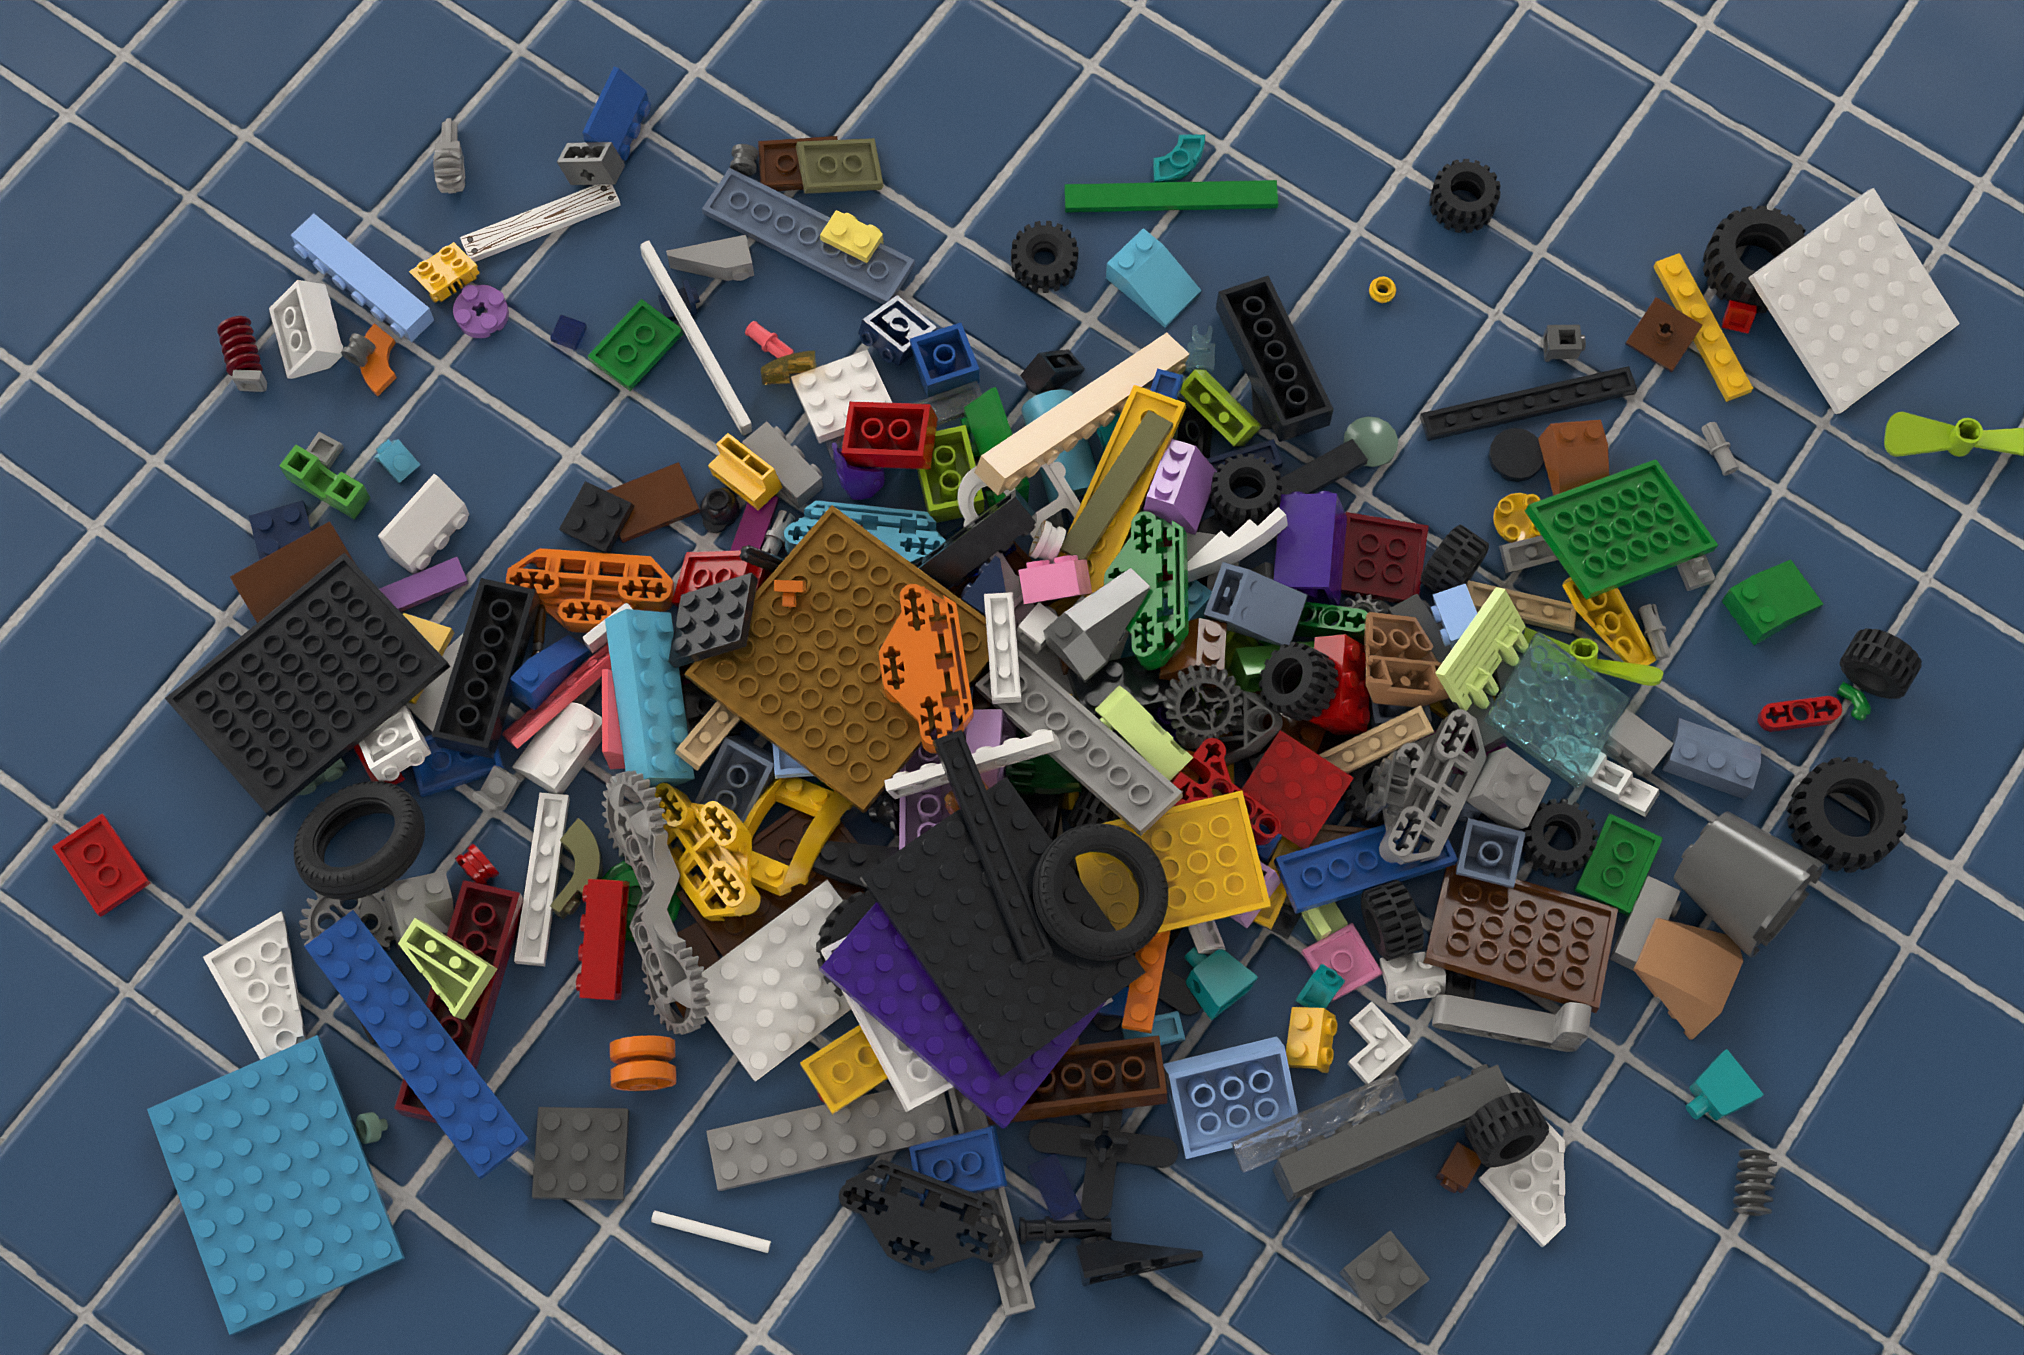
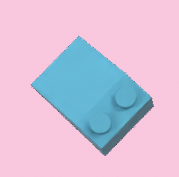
[1106,228,1202,328]

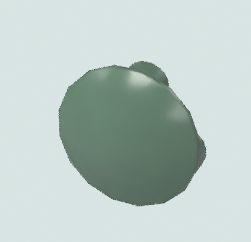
[1344,417,1398,467]

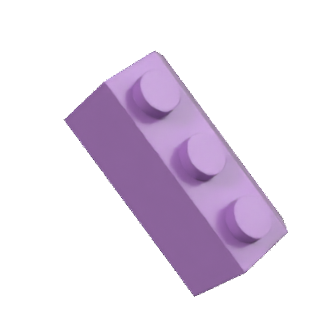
[1143,439,1217,535]

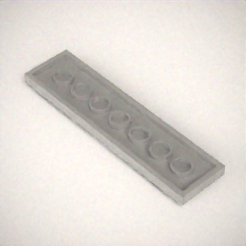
[975,648,1183,836]
[706,1089,954,1191]

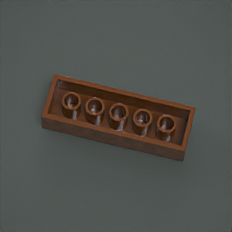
[987,1036,1167,1125]

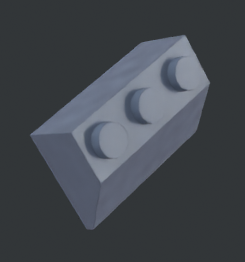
[1662,718,1761,799]

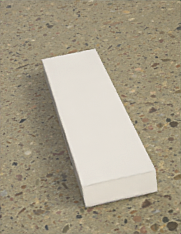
[984,592,1021,704]

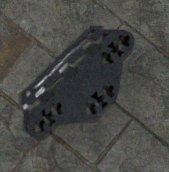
[839,1159,1014,1273]

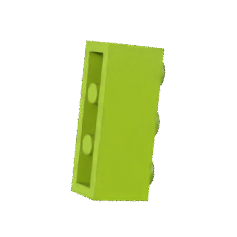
[1180,369,1262,446]

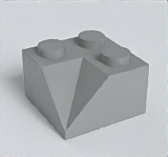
[383,871,454,949]

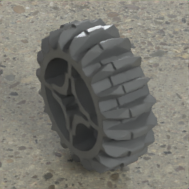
[1164,663,1243,741]

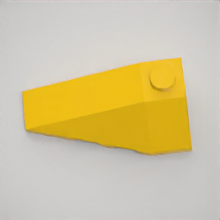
[1562,577,1656,665]

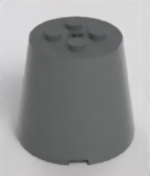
[1674,811,1825,958]

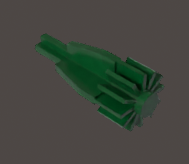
[1006,754,1083,795]

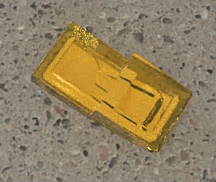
[761,350,817,385]

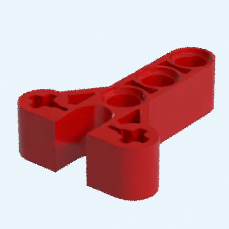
[1172,738,1281,845]

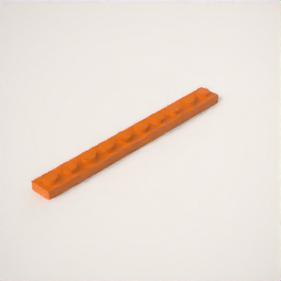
[1122,750,1199,1034]

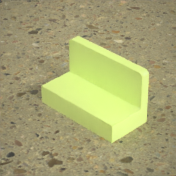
[1301,902,1348,941]

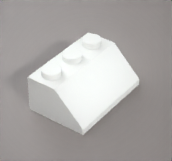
[269,280,343,379]
[378,474,470,575]
[512,702,602,794]

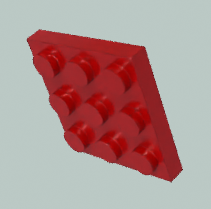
[1241,730,1354,849]

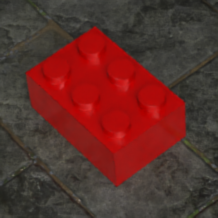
[841,401,938,469]
[1309,634,1370,736]

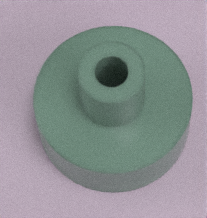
[356,1112,388,1144]

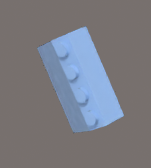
[1163,1036,1302,1159]

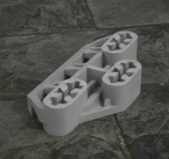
[1379,709,1487,865]

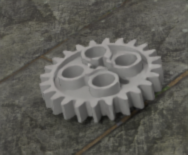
[299,890,395,951]

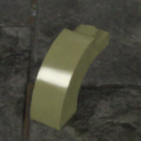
[550,818,604,920]

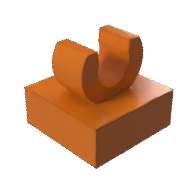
[774,580,806,607]

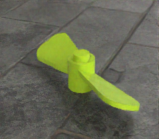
[1884,412,2024,457]
[1523,627,1664,686]

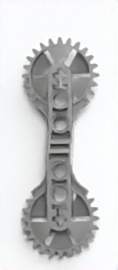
[602,770,710,1035]

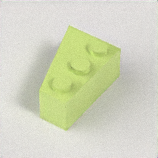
[1095,685,1193,781]
[398,918,497,1020]

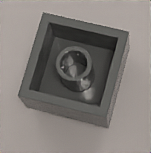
[1339,1230,1430,1322]

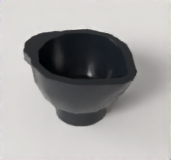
[700,487,740,533]
[869,791,900,837]

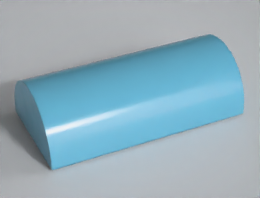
[1021,389,1097,503]

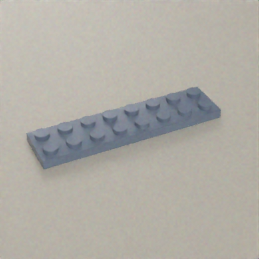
[702,168,915,305]

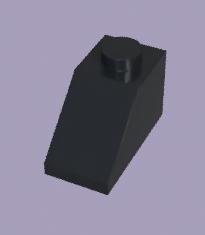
[1020,349,1085,395]

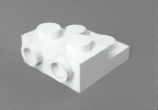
[359,705,431,782]

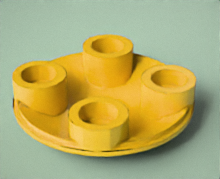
[1493,493,1541,543]

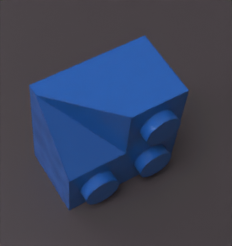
[910,323,980,400]

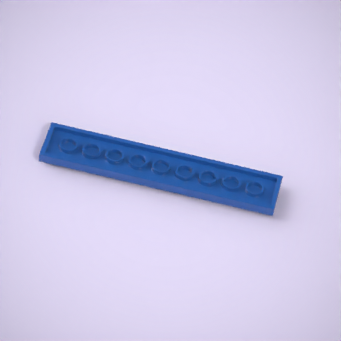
[304,910,530,1179]

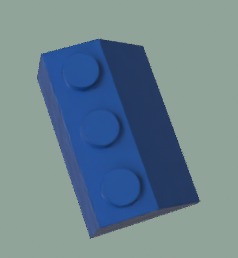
[582,67,651,161]

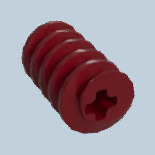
[217,316,263,376]

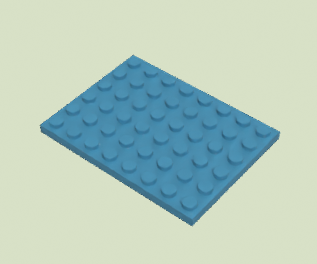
[147,1035,405,1335]

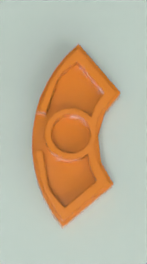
[360,323,397,397]

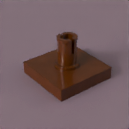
[1625,297,1703,372]

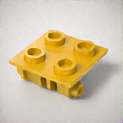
[409,242,480,303]

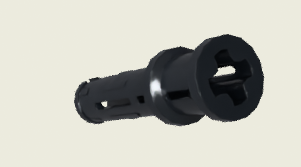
[1019,1216,1112,1245]

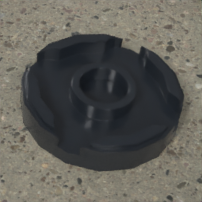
[1488,428,1544,482]

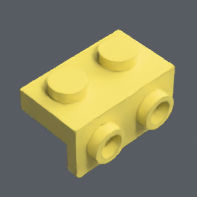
[820,210,884,263]

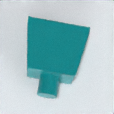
[1184,946,1258,1020]
[1685,1049,1764,1121]

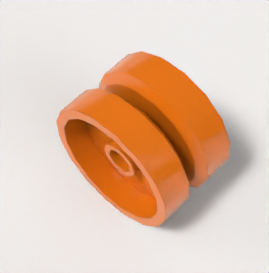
[610,1035,676,1091]

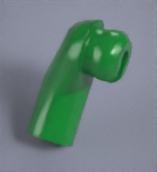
[1836,681,1871,721]

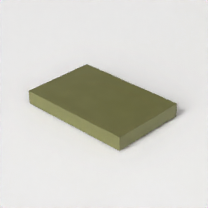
[796,138,884,194]

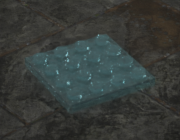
[1484,632,1630,788]

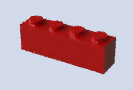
[576,879,630,1000]

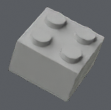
[1466,747,1551,830]

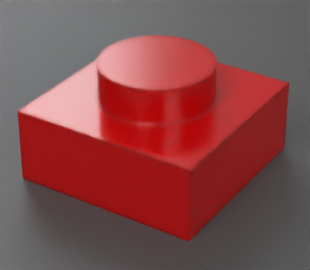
[1722,300,1757,333]

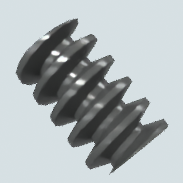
[1733,1149,1777,1216]

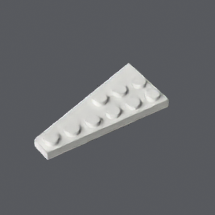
[203,911,306,1060]

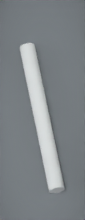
[651,1211,771,1253]

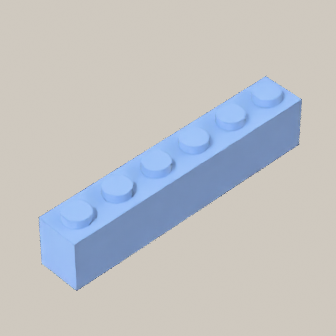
[291,213,434,342]

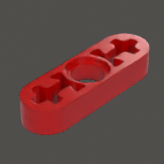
[1758,696,1842,732]

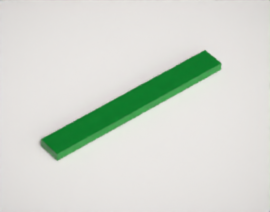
[1064,180,1278,212]

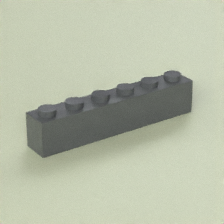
[1387,594,1511,753]

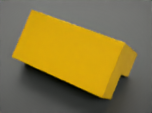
[708,433,783,510]

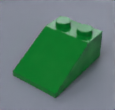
[1722,559,1823,646]

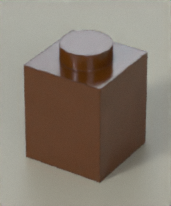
[1435,1142,1481,1193]

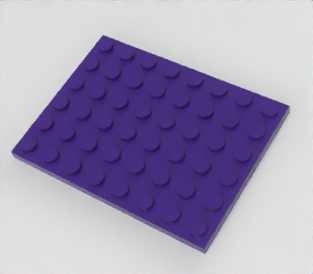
[819,902,1106,1129]

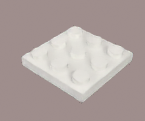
[791,350,892,443]

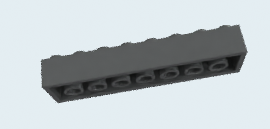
[1273,1064,1511,1202]

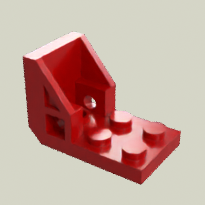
[672,550,772,608]

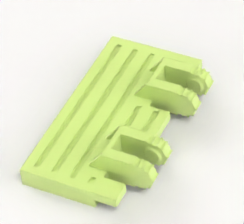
[1435,587,1529,711]

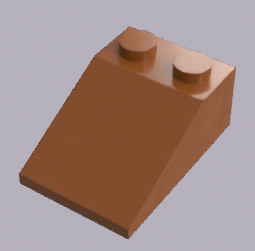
[1538,420,1609,496]

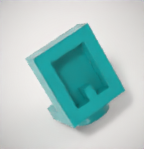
[1295,964,1345,1009]

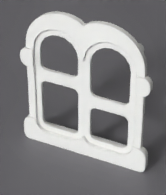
[958,462,1081,601]

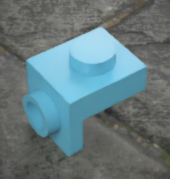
[374,439,421,483]

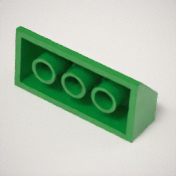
[960,387,1030,507]

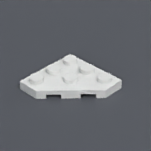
[1478,1121,1566,1247]

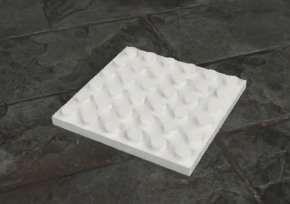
[1748,188,1960,414]

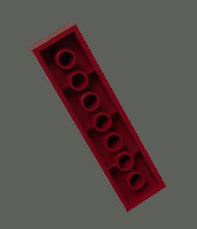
[394,880,524,1124]

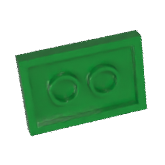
[588,299,683,391]
[1574,813,1663,916]

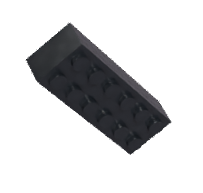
[1216,276,1334,442]
[432,578,541,759]

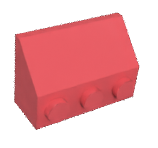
[602,669,625,769]

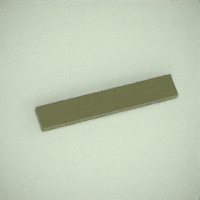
[1060,410,1173,560]

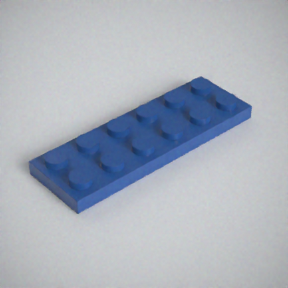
[1274,809,1458,914]

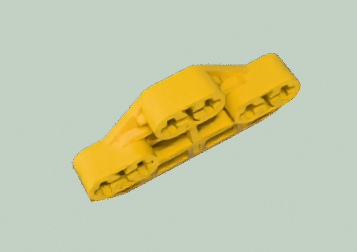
[655,783,760,921]

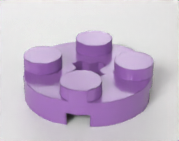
[453,285,509,338]

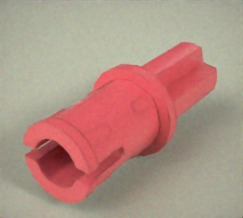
[745,321,794,359]

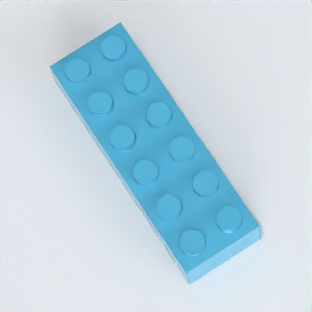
[605,609,695,787]

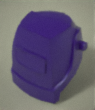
[832,442,885,500]

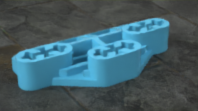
[784,501,946,565]

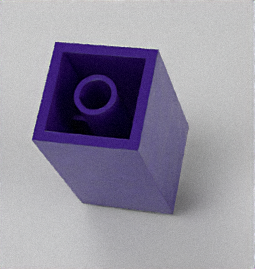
[1273,491,1347,606]

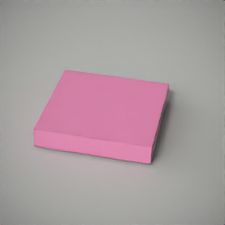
[1301,923,1383,1002]

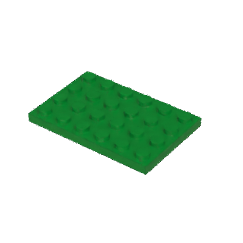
[1525,459,1718,600]

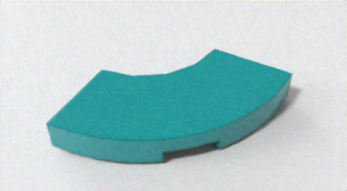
[1153,134,1205,183]

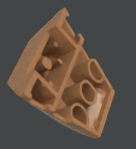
[1364,612,1450,707]
[1633,918,1743,1040]

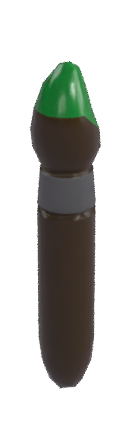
[531,604,546,657]

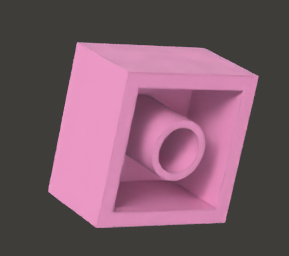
[1018,555,1092,604]

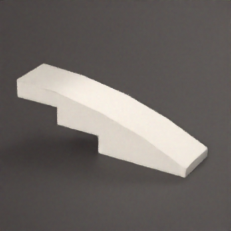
[1188,507,1288,582]
[1541,731,1660,817]

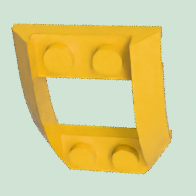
[743,777,853,896]

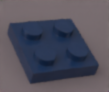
[249,500,312,560]

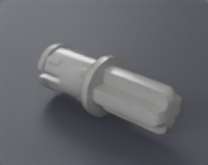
[1701,422,1739,476]
[1638,604,1671,660]

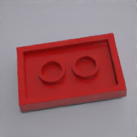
[52,813,151,917]

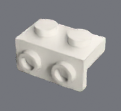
[1380,952,1446,1003]

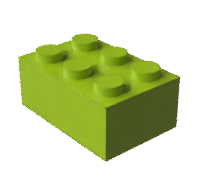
[917,425,984,523]

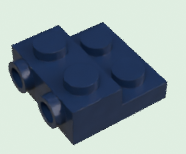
[858,295,937,366]

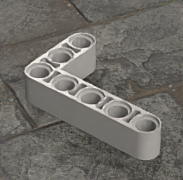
[1432,995,1592,1052]

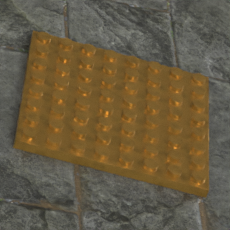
[685,505,989,813]

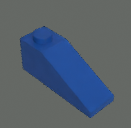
[510,635,591,710]

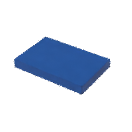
[412,735,505,797]
[909,1126,1007,1207]

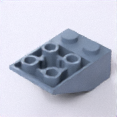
[1204,562,1308,646]

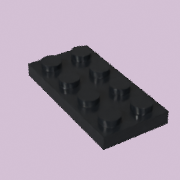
[1067,656,1194,719]

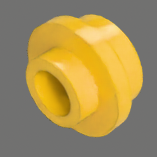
[1369,276,1396,303]

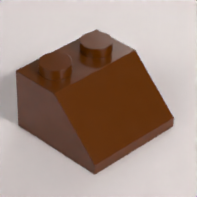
[1159,618,1227,689]

